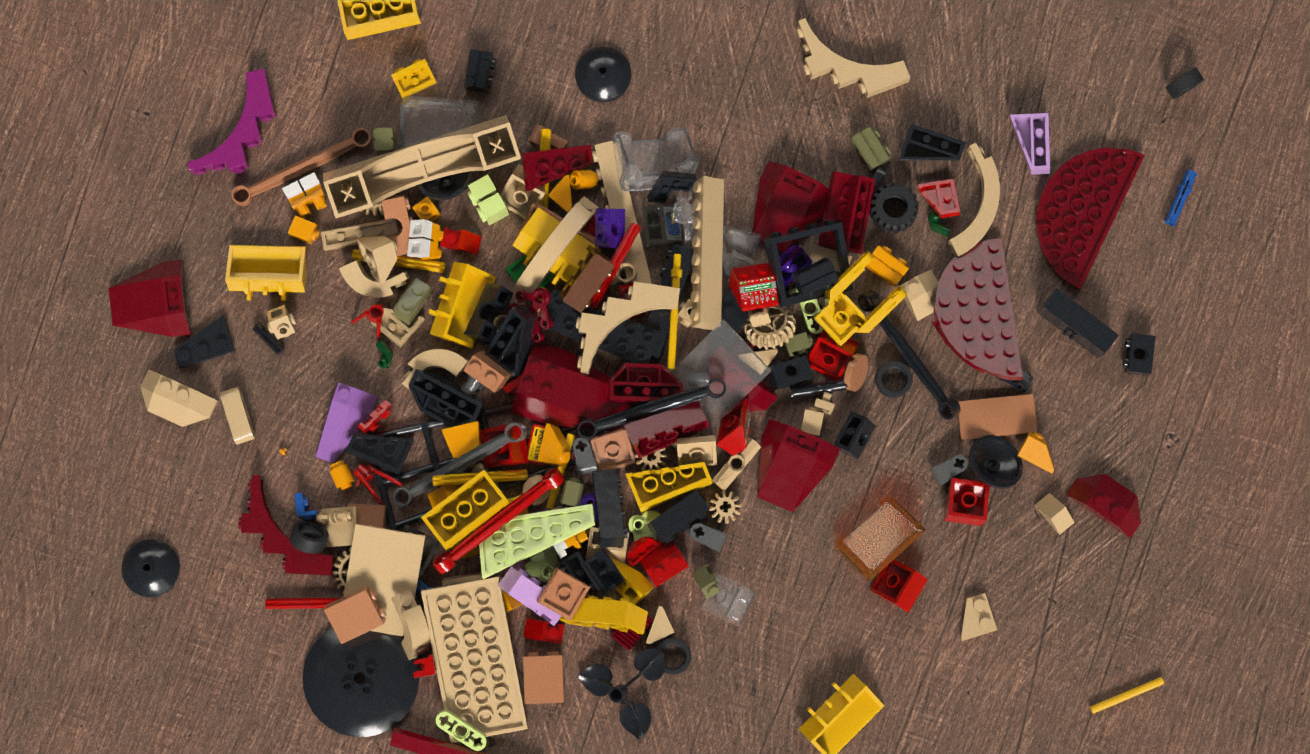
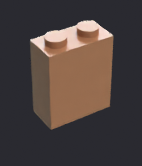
[463,348,513,393]
[324,585,386,644]
[523,651,565,704]

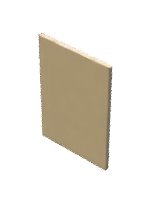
[344,523,426,637]

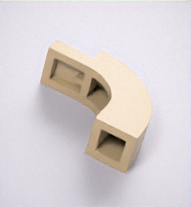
[339,259,410,298]
[402,349,468,390]
[391,590,430,660]

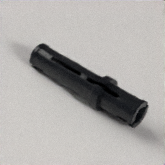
[790,379,847,399]

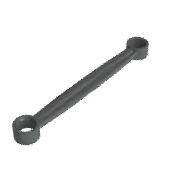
[393,422,527,507]

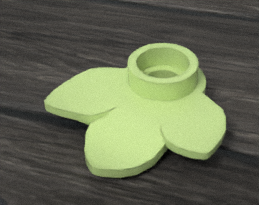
[628,511,661,542]
[525,547,557,582]

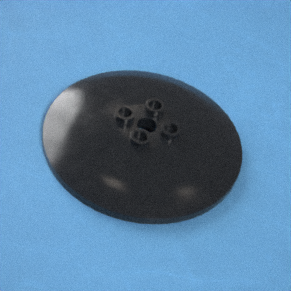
[303,627,420,737]

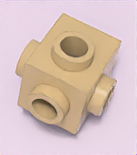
[678,299,694,329]
[267,305,296,340]

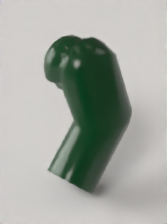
[928,211,951,237]
[375,340,393,369]

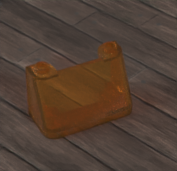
[835,496,926,582]

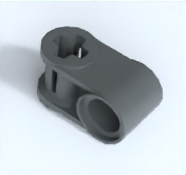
[461,374,486,397]
[573,438,598,476]
[930,455,968,486]
[689,523,728,553]

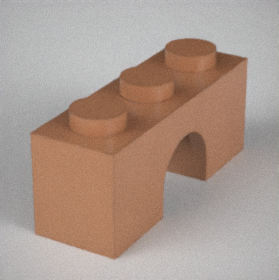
[381,194,413,256]

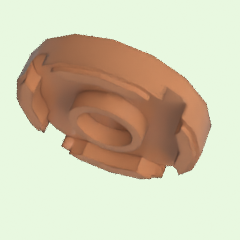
[844,353,868,392]

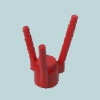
[351,304,384,339]
[353,463,402,505]

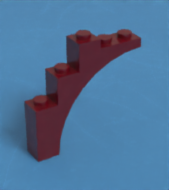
[238,475,335,576]

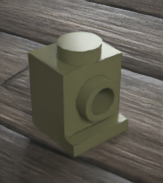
[784,332,814,358]
[691,563,720,599]

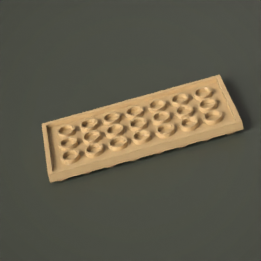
[421,575,528,743]

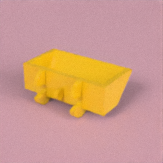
[512,207,602,285]
[225,245,307,301]
[428,262,497,349]
[798,674,884,754]

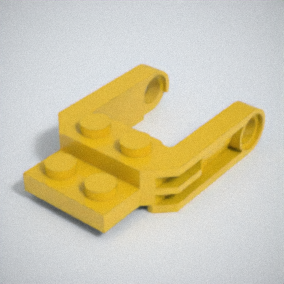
[814,251,907,346]

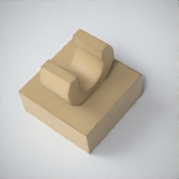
[813,392,835,415]

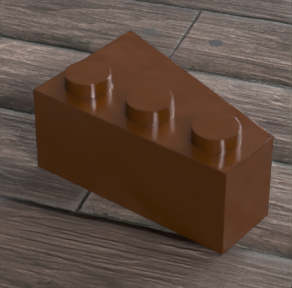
[559,244,615,313]

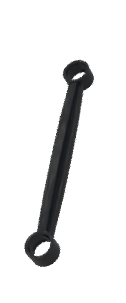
[858,290,961,420]
[578,377,726,439]

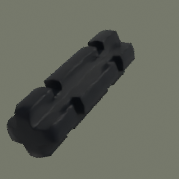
[253,323,285,355]

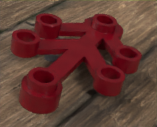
[507,287,553,343]

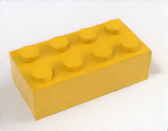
[421,470,510,552]

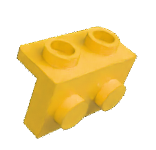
[391,59,437,99]

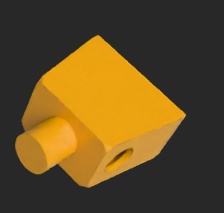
[442,421,481,469]

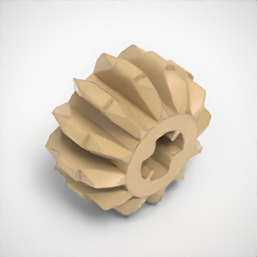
[635,448,667,471]
[709,491,742,524]

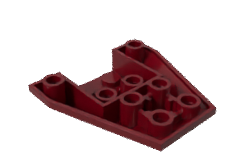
[751,161,828,253]
[108,259,191,337]
[757,419,840,513]

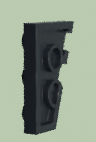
[174,315,235,369]

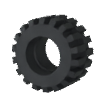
[870,183,919,234]

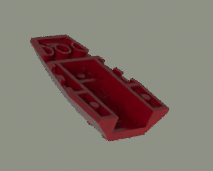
[511,342,636,431]

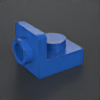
[294,493,319,521]

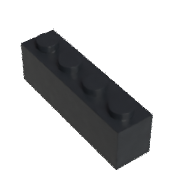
[592,469,628,548]

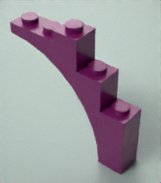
[187,69,277,175]

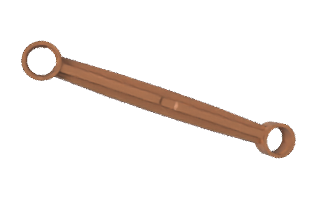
[231,128,372,206]

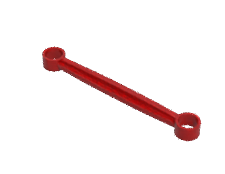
[433,468,564,574]

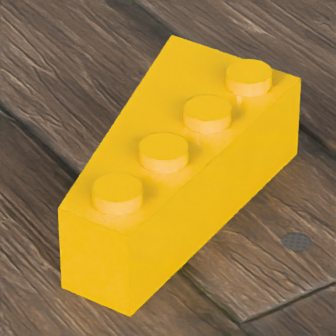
[337,0,421,40]
[626,462,712,513]
[559,595,648,634]

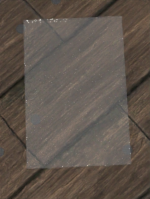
[671,320,771,436]

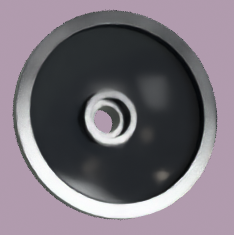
[575,46,631,102]
[418,171,473,200]
[969,435,1023,489]
[121,539,180,597]

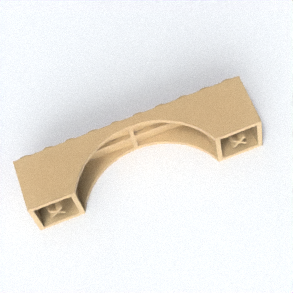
[323,115,521,218]

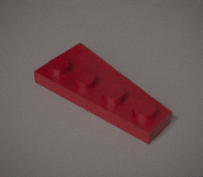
[522,145,593,191]

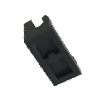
[580,548,626,597]

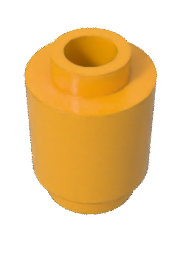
[569,170,598,190]
[329,460,354,490]

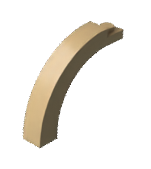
[948,143,1000,257]
[513,196,599,297]

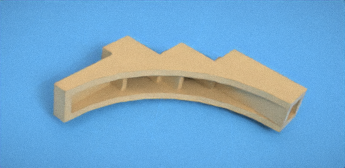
[796,18,910,98]
[576,281,680,374]

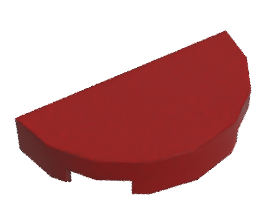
[625,536,660,568]

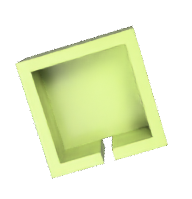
[467,175,509,226]

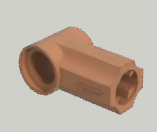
[528,124,568,149]

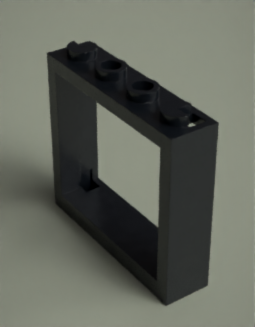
[764,219,854,307]

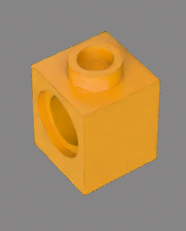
[412,197,441,222]
[288,216,320,245]

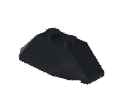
[409,369,483,427]

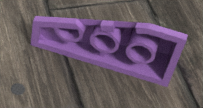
[316,383,378,463]

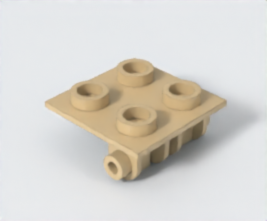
[316,506,357,547]

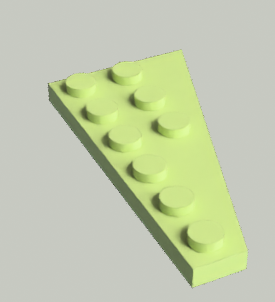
[479,504,595,579]

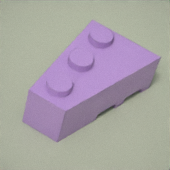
[1010,113,1050,175]
[498,567,561,626]

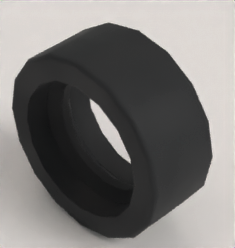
[1165,68,1204,100]
[875,361,913,398]
[289,520,329,554]
[656,638,691,675]

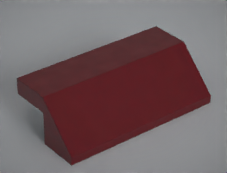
[818,171,876,254]

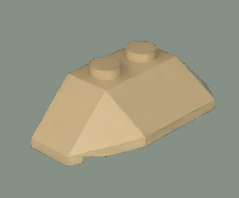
[140,369,218,427]

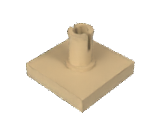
[676,432,717,467]

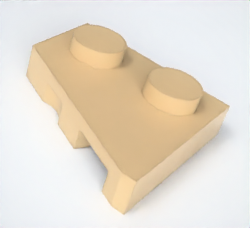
[371,308,425,347]
[960,593,997,641]

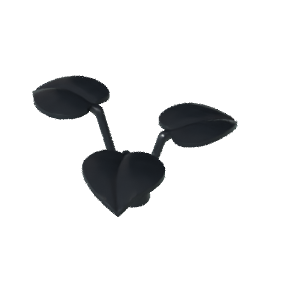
[578,648,666,740]

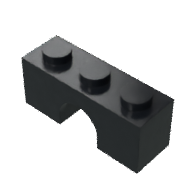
[464,283,514,345]

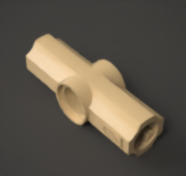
[712,436,761,491]

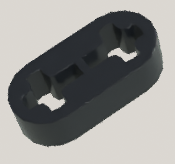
[872,166,887,197]

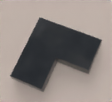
[647,171,697,203]

